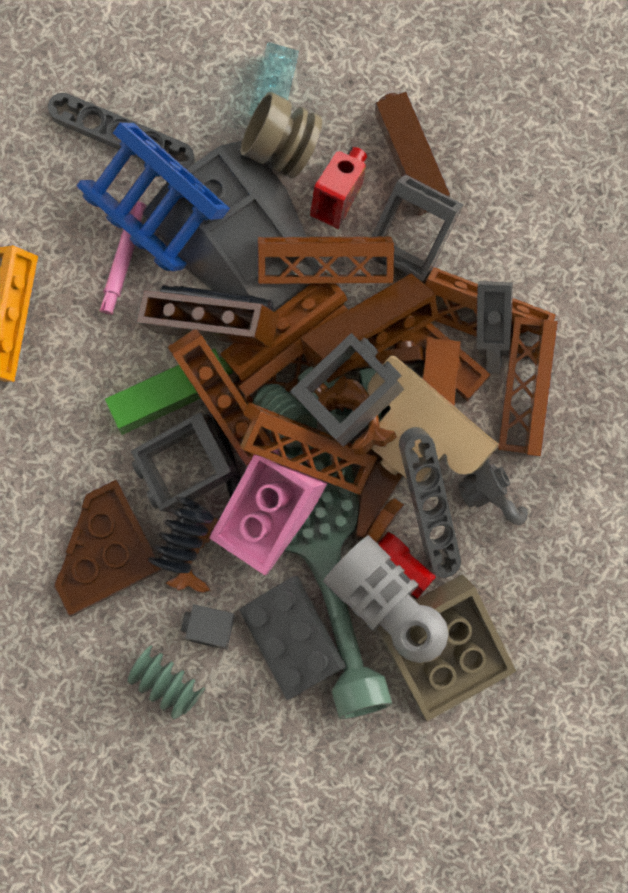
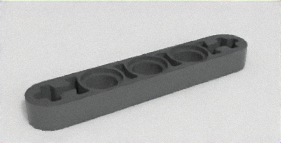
[48,93,195,169]
[399,427,461,578]

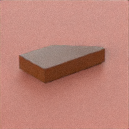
[364,498,404,543]

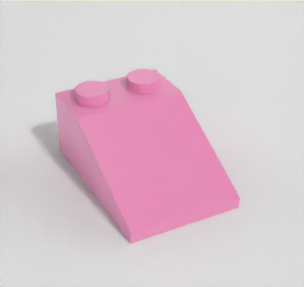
[209,450,328,575]

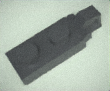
[477,281,513,374]

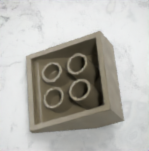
[376,574,516,722]

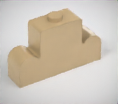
[368,355,499,482]

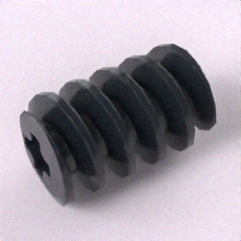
[148,496,214,573]

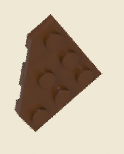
[54,479,163,617]

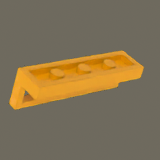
[0,245,38,382]

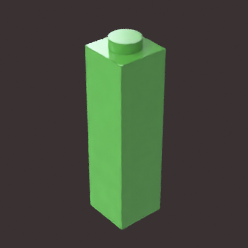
[105,348,233,435]

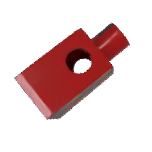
[310,147,367,230]

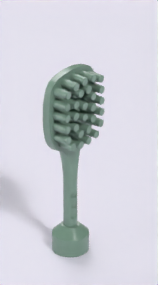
[276,445,392,719]

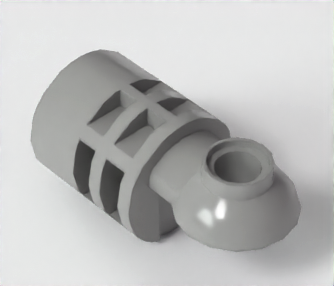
[323,535,449,663]

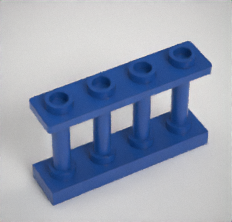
[76,122,230,271]

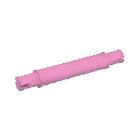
[99,201,146,315]

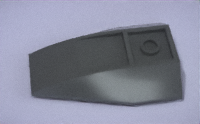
[143,141,323,312]

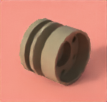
[240,92,322,178]

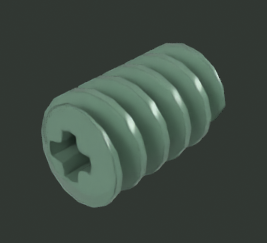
[252,384,317,448]
[127,645,206,720]

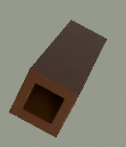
[375,91,450,216]

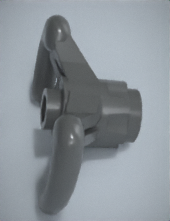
[458,434,528,525]

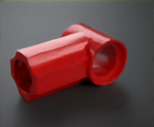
[377,532,436,599]

